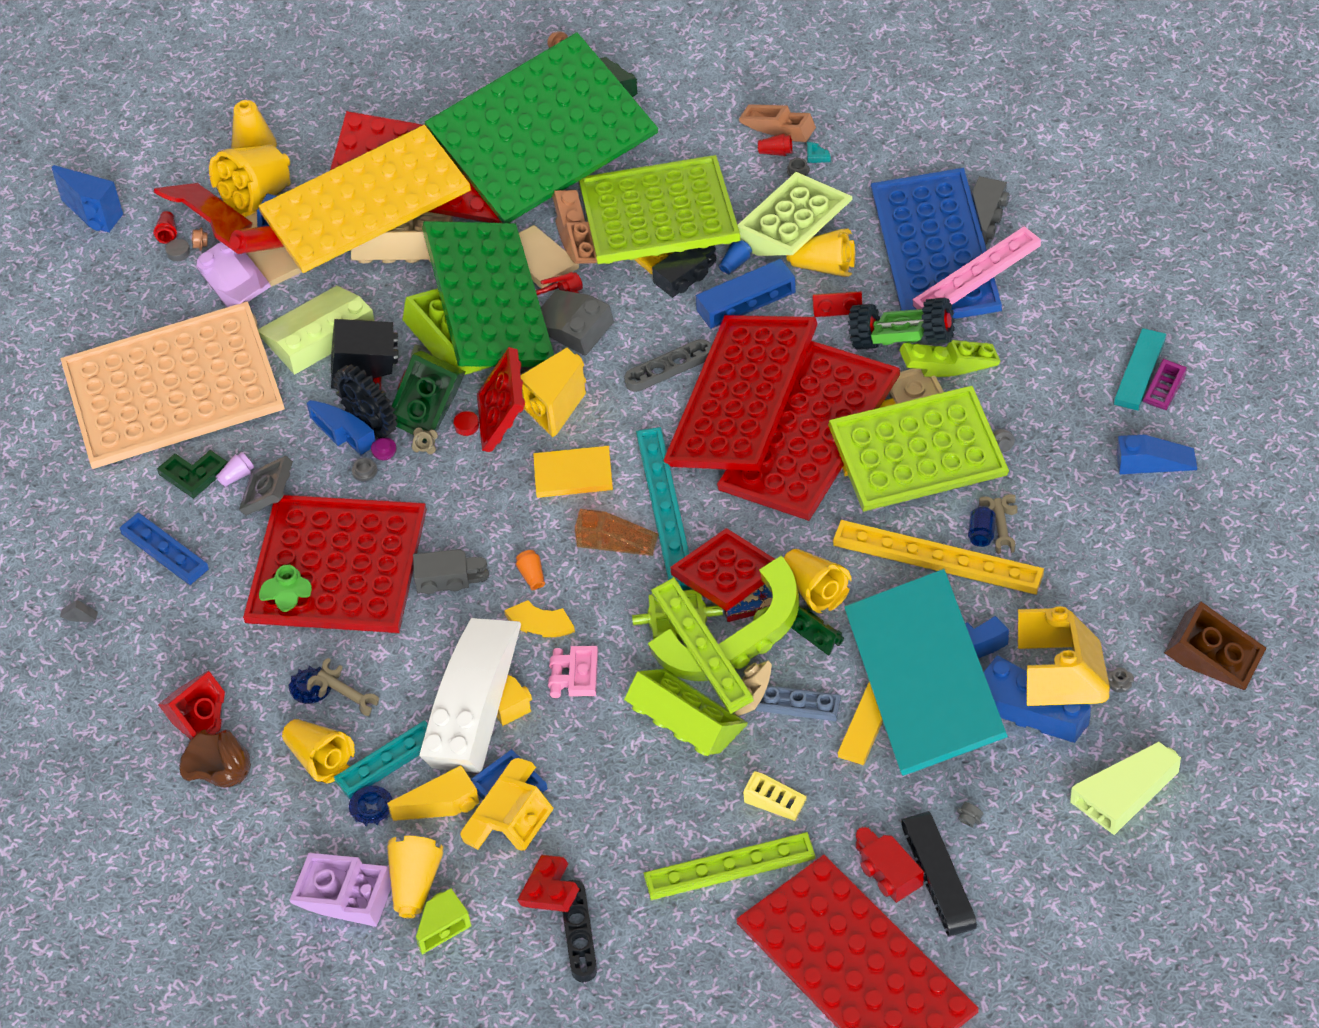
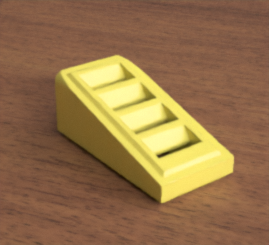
[744,771,807,821]

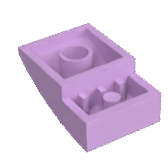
[289,853,391,926]

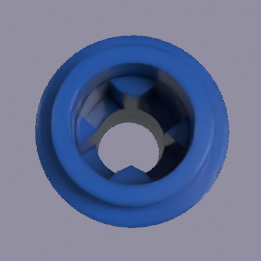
[719,240,752,275]

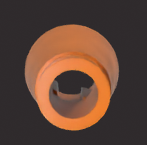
[516,550,545,590]

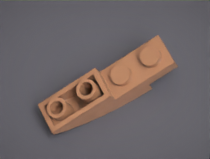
[552,190,597,264]

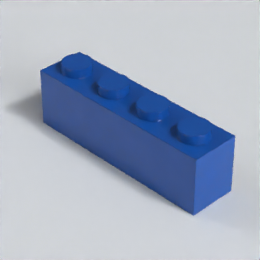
[696,259,796,329]

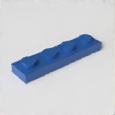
[120,512,209,585]

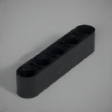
[901,811,977,937]

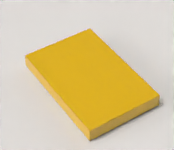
[533,446,613,498]

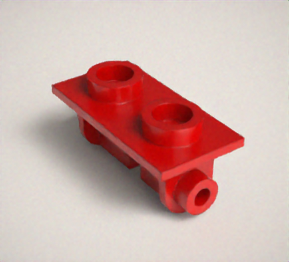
[812,291,862,317]

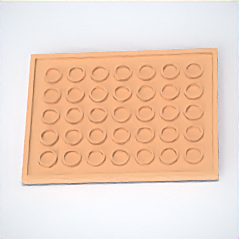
[60,301,285,469]

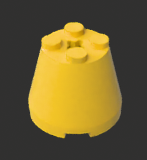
[209,144,291,217]

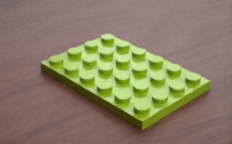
[828,385,1009,512]

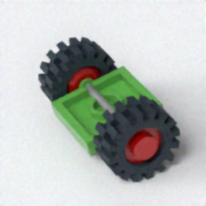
[848,298,955,350]

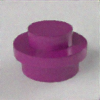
[371,438,397,460]

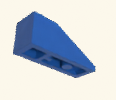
[1116,434,1197,474]

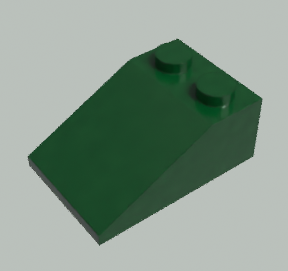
[391,350,466,441]

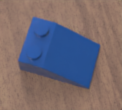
[51,165,123,233]

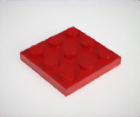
[477,347,525,452]
[670,528,775,611]

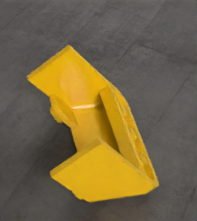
[1018,606,1110,706]

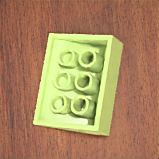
[738,172,852,256]
[258,286,375,375]

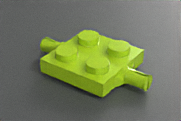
[632,590,723,641]

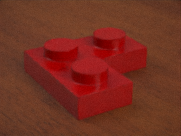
[517,855,579,912]

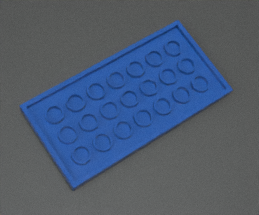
[871,168,1002,319]

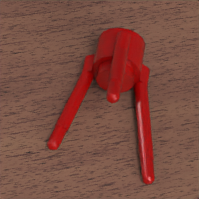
[536,272,583,295]

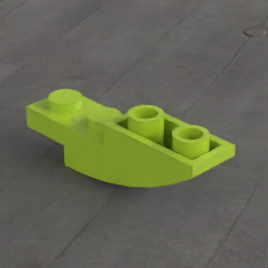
[899,340,1001,377]

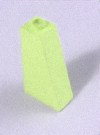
[1070,742,1181,835]

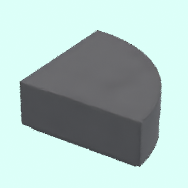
[60,600,98,622]

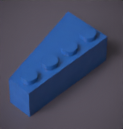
[984,655,1091,743]

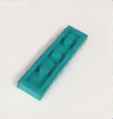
[1114,328,1167,411]
[334,720,428,799]

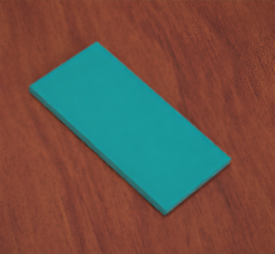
[844,569,1008,776]

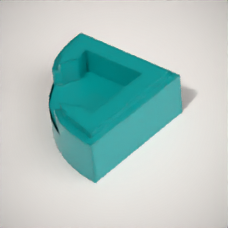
[807,142,831,163]

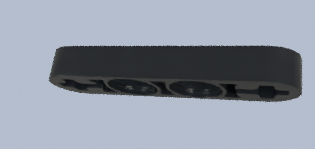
[563,880,597,982]

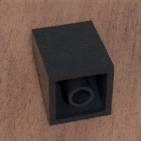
[331,319,398,389]

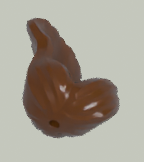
[180,729,251,788]

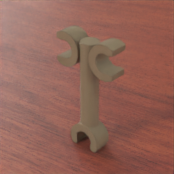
[979,494,1018,554]
[307,658,379,716]

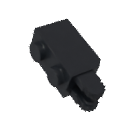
[652,245,716,298]

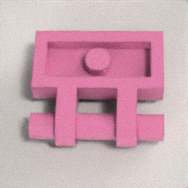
[548,646,598,698]

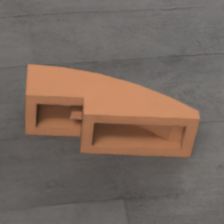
[739,104,816,142]

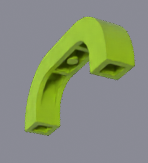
[648,555,799,681]

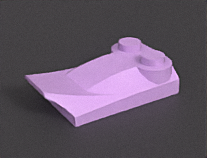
[196,242,271,307]

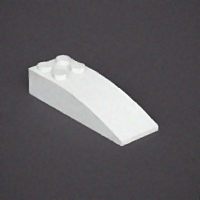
[419,618,521,773]

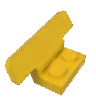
[461,758,554,851]

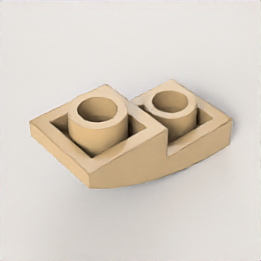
[734,660,772,716]

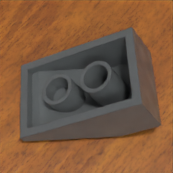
[541,290,614,356]

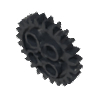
[333,364,398,439]

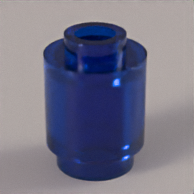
[968,507,996,547]

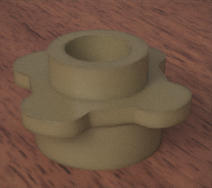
[412,428,438,454]

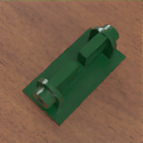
[791,606,844,656]

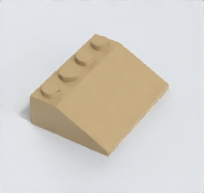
[351,212,453,263]

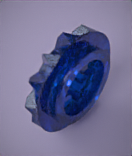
[288,665,331,704]
[349,786,393,826]

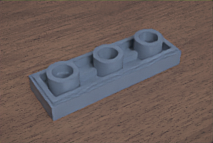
[756,685,841,722]

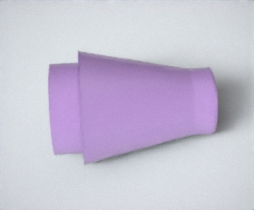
[216,452,254,487]

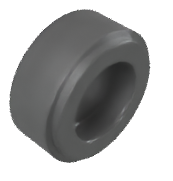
[165,239,190,262]

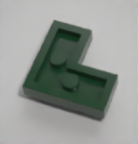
[157,450,228,499]

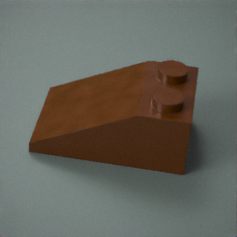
[1164,601,1266,690]

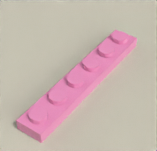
[913,226,1041,309]

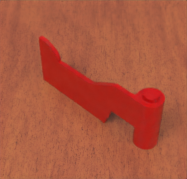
[154,183,284,254]

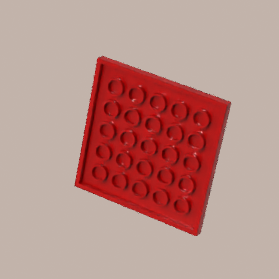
[243,495,427,633]

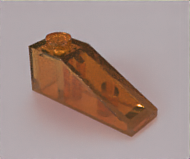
[575,509,658,556]

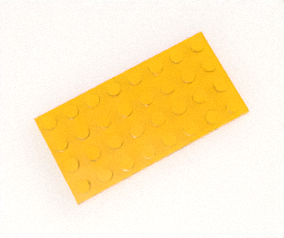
[258,125,471,273]

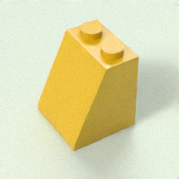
[520,348,586,437]

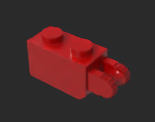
[856,827,924,903]

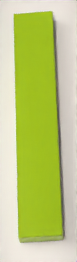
[651,577,754,714]
[643,832,815,900]

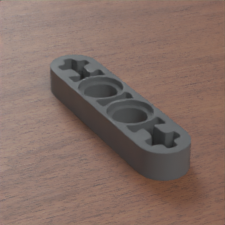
[624,339,711,392]

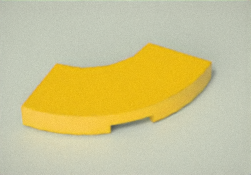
[504,600,575,638]

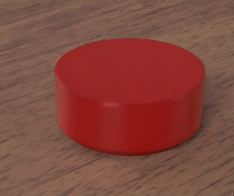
[453,411,479,436]

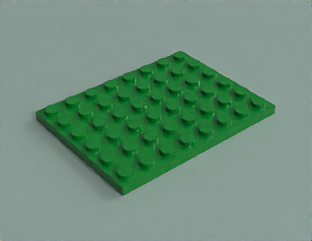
[424,32,658,223]

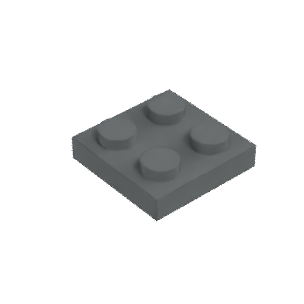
[239,456,293,516]

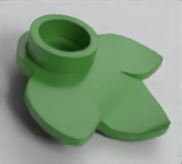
[259,565,312,612]

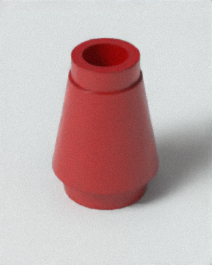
[758,133,793,156]
[153,211,177,244]

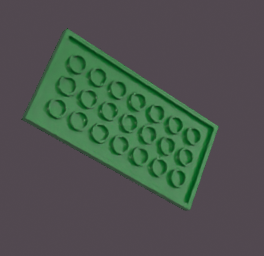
[422,221,554,367]

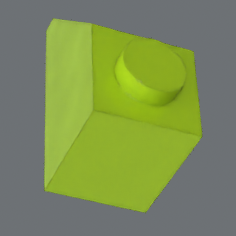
[416,888,471,955]

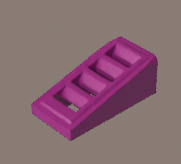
[1143,358,1187,411]

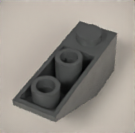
[972,176,1010,246]

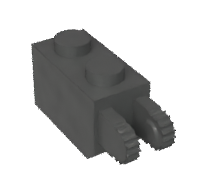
[413,549,489,594]

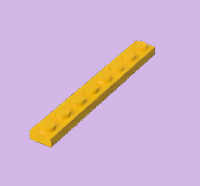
[833,520,1044,595]

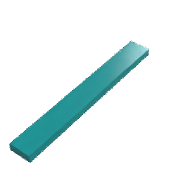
[636,427,692,591]

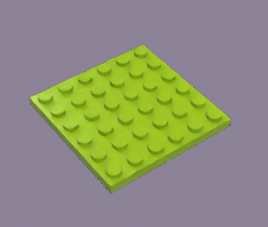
[579,155,741,264]

